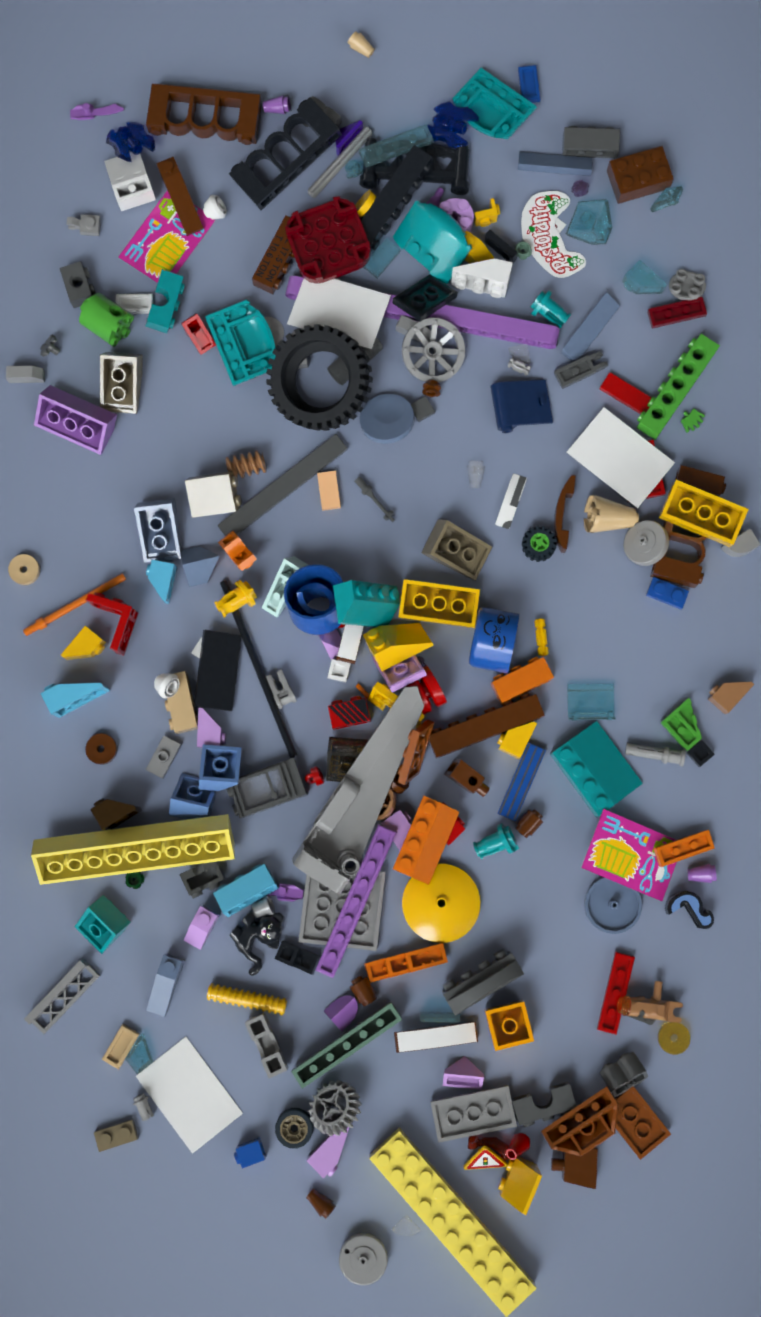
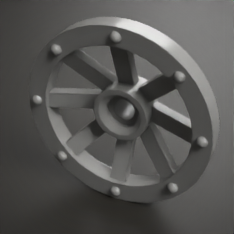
[402,318,465,382]

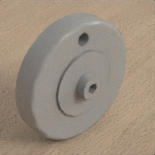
[623,520,669,566]
[339,1233,388,1285]

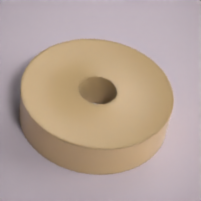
[8,554,40,585]

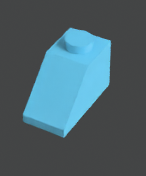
[146,560,177,604]

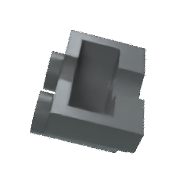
[179,862,224,899]

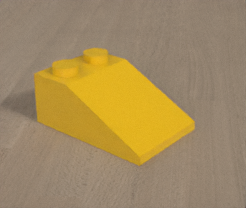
[363,623,433,671]
[498,1156,542,1215]

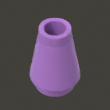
[263,95,291,114]
[687,864,717,883]

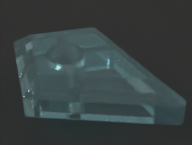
[650,186,683,212]
[125,1033,153,1075]

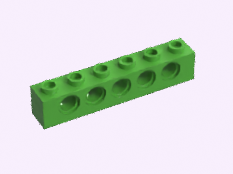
[637,334,720,440]

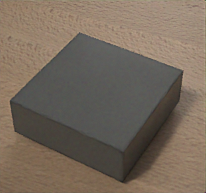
[411,396,435,422]

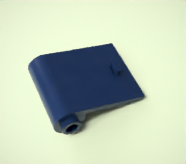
[490,380,553,433]

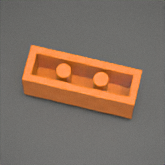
[491,656,554,705]

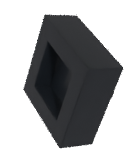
[686,740,715,767]

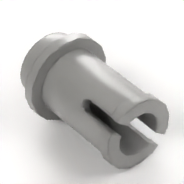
[133,1093,154,1121]

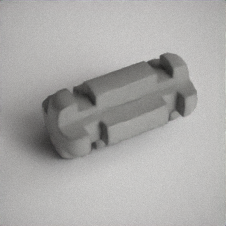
[508,358,531,376]

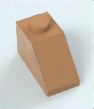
[708,682,754,714]

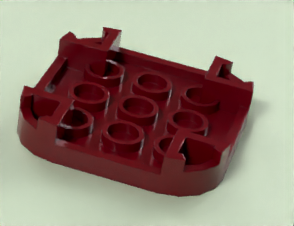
[285,196,371,284]

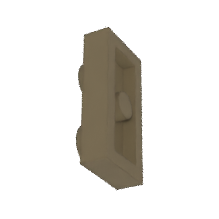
[94,1119,139,1152]

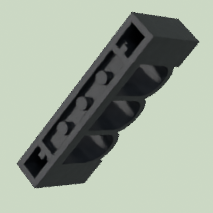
[229,97,342,210]

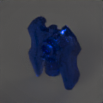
[426,101,479,148]
[106,122,155,162]

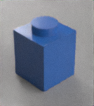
[234,1137,267,1169]

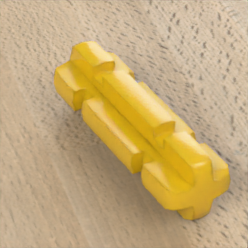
[534,618,549,656]

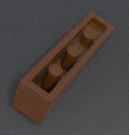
[156,157,204,236]

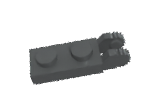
[554,351,608,389]

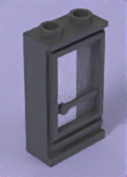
[226,758,307,819]

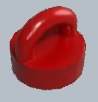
[305,766,325,786]

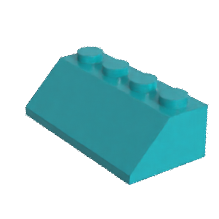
[333,580,400,627]

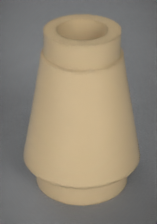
[347,31,375,58]

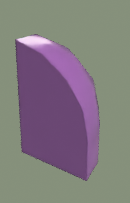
[324,995,358,1031]

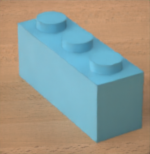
[213,864,279,917]

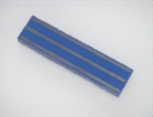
[497,743,546,821]

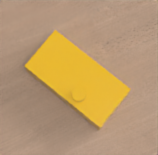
[659,480,749,547]
[399,579,480,628]

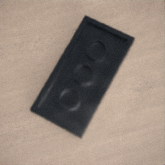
[194,630,242,711]

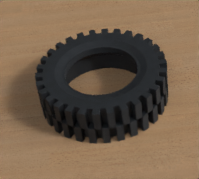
[266,324,373,431]

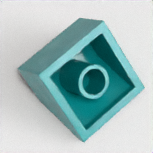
[74,895,131,954]

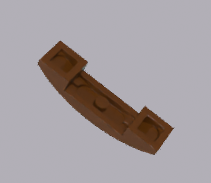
[554,475,576,553]

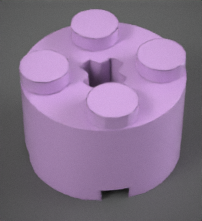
[439,198,474,233]

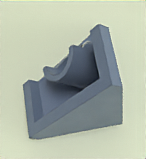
[181,546,220,587]

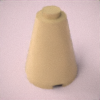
[584,495,639,533]

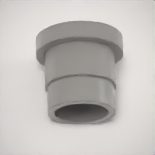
[252,895,275,918]

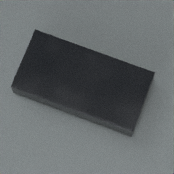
[485,230,518,263]

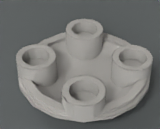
[669,269,706,300]

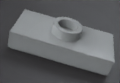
[146,736,181,779]

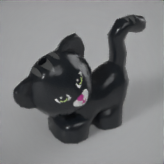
[229,910,284,976]

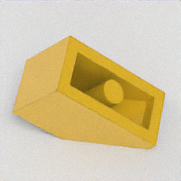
[464,230,494,264]
[61,626,106,660]
[497,722,537,759]

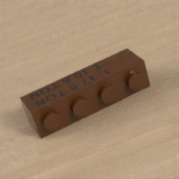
[252,215,295,294]

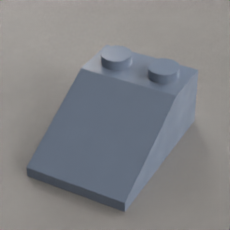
[134,498,182,563]

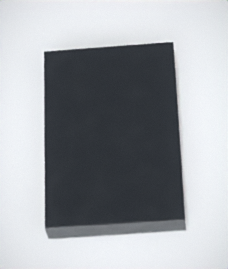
[392,274,458,322]

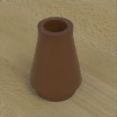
[306,1188,336,1219]

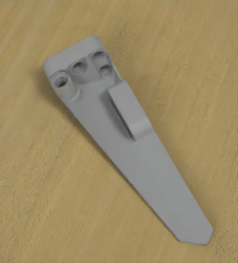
[292,686,424,894]

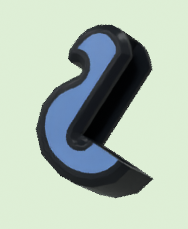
[665,891,714,929]

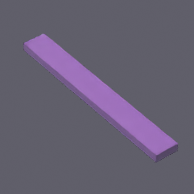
[315,824,396,978]

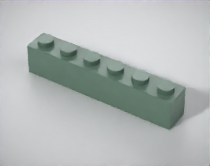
[291,1001,402,1089]

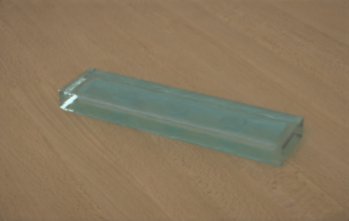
[359,124,433,168]

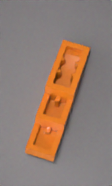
[364,943,448,983]

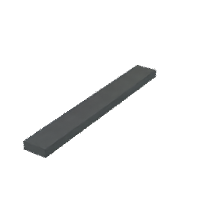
[217,434,348,536]

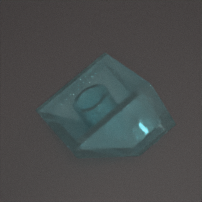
[566,199,612,245]

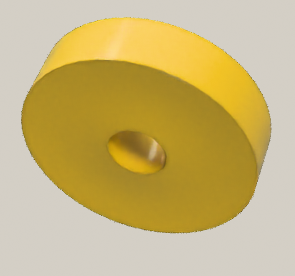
[355,190,376,218]

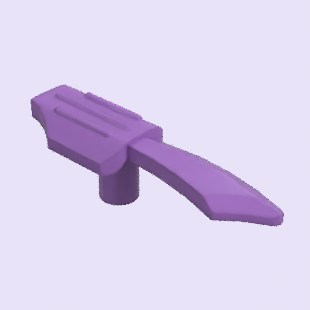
[70,103,124,120]
[268,884,304,902]

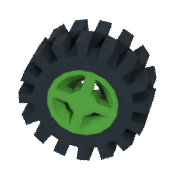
[522,526,557,562]

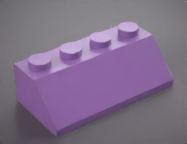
[34,385,117,455]

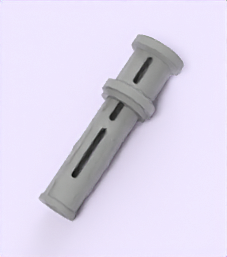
[625,742,686,767]

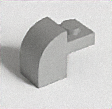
[721,529,761,557]

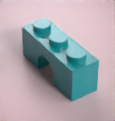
[145,269,185,334]

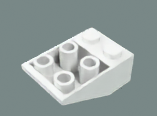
[104,150,156,211]
[451,258,513,298]

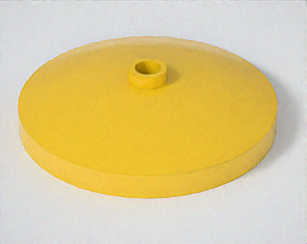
[402,864,480,943]

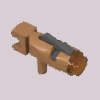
[617,981,683,1025]

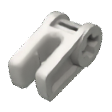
[266,669,297,709]

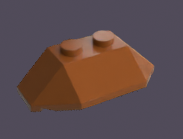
[541,1086,619,1156]

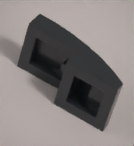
[275,941,321,975]

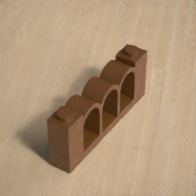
[146,83,262,145]
[650,465,726,588]

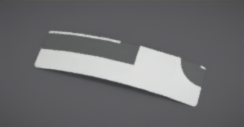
[495,474,527,529]

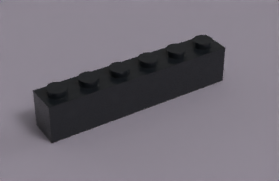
[361,145,434,251]

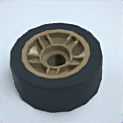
[275,1108,313,1149]

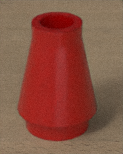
[506,1133,530,1160]

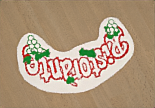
[521,191,586,278]

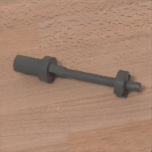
[354,477,395,522]

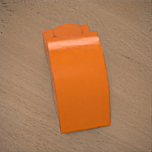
[218,531,257,571]

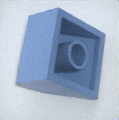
[199,744,242,791]
[169,773,217,820]

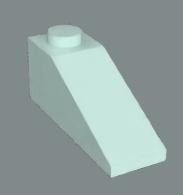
[262,556,308,617]

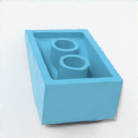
[40,683,110,718]

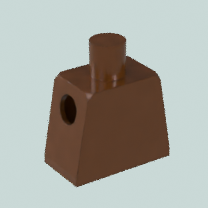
[444,759,490,797]
[551,1147,598,1189]

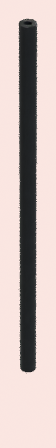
[220,580,297,758]

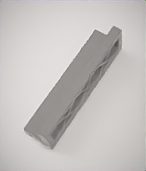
[24,959,100,1034]

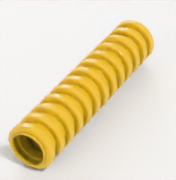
[207,983,287,1016]

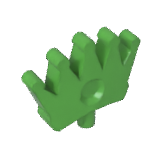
[680,409,705,433]

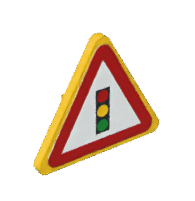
[463,1146,507,1170]

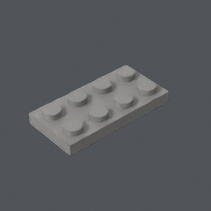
[430,1085,517,1143]

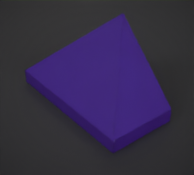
[336,120,363,156]

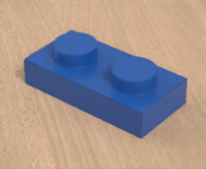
[646,577,689,610]

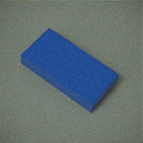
[518,65,540,103]

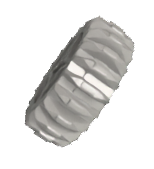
[308,1080,362,1136]

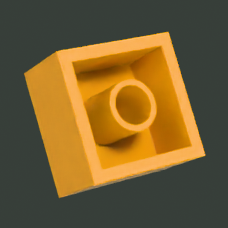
[484,1000,534,1051]

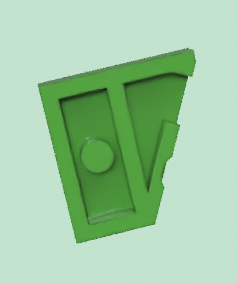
[661,698,702,752]

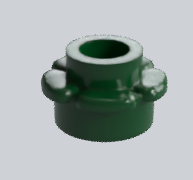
[125,872,144,889]

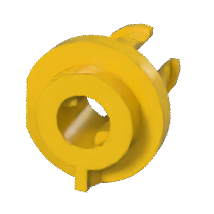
[214,580,257,618]

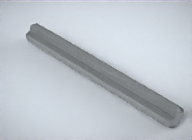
[308,127,372,198]

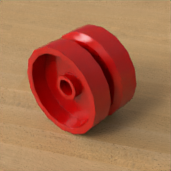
[406,665,447,715]

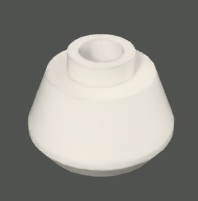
[203,195,227,220]
[154,673,180,698]

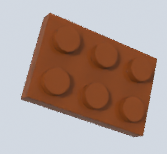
[398,719,434,785]
[615,1086,671,1160]

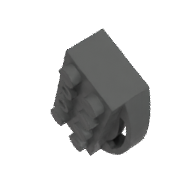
[442,948,524,1016]

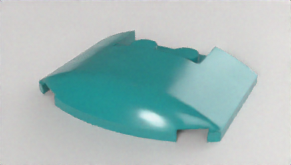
[452,68,537,139]
[393,201,472,284]
[205,300,276,386]

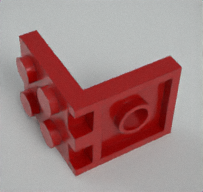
[86,592,139,656]

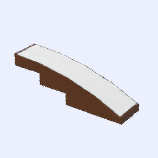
[336,625,364,664]
[394,1021,478,1053]

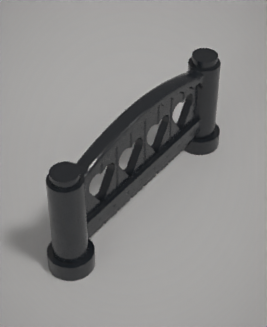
[359,138,470,195]

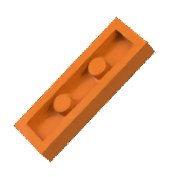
[653,830,715,867]

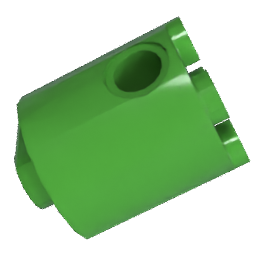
[79,293,134,347]

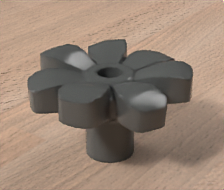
[40,334,60,357]

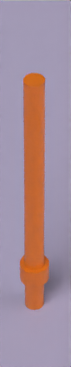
[23,573,126,636]

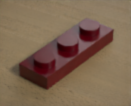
[647,297,707,329]

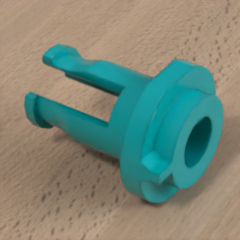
[530,290,571,329]
[473,823,519,859]

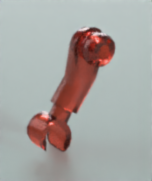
[468,1135,509,1160]

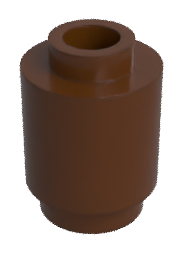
[515,809,543,839]
[350,975,377,1007]

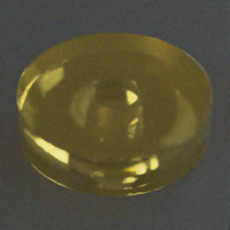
[657,1022,690,1055]

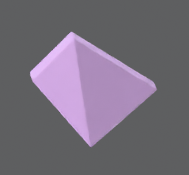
[318,629,341,661]
[443,1056,484,1090]

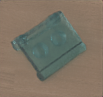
[567,684,615,721]

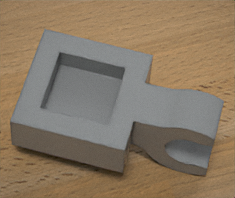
[67,214,101,236]

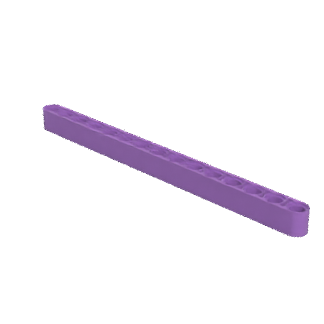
[285,276,560,349]

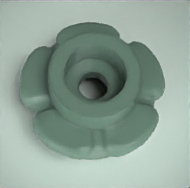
[515,241,532,260]

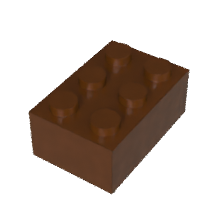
[607,146,674,204]

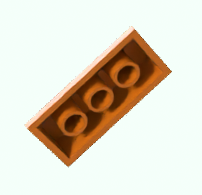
[393,796,459,885]

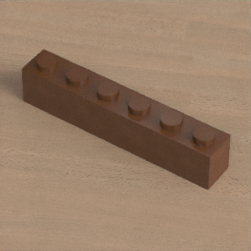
[429,693,545,759]

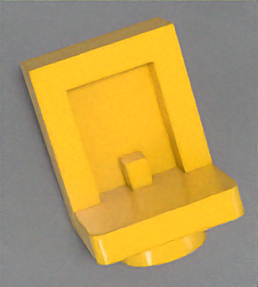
[474,198,500,227]

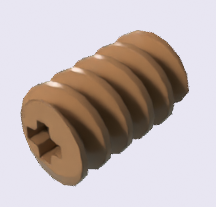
[225,450,267,478]

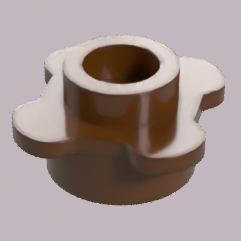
[422,380,441,397]

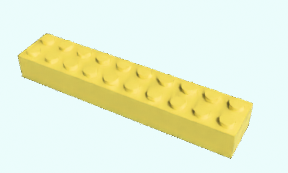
[31,814,235,885]
[369,1127,537,1317]

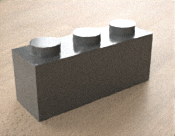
[562,126,620,159]

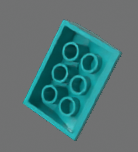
[550,721,643,817]

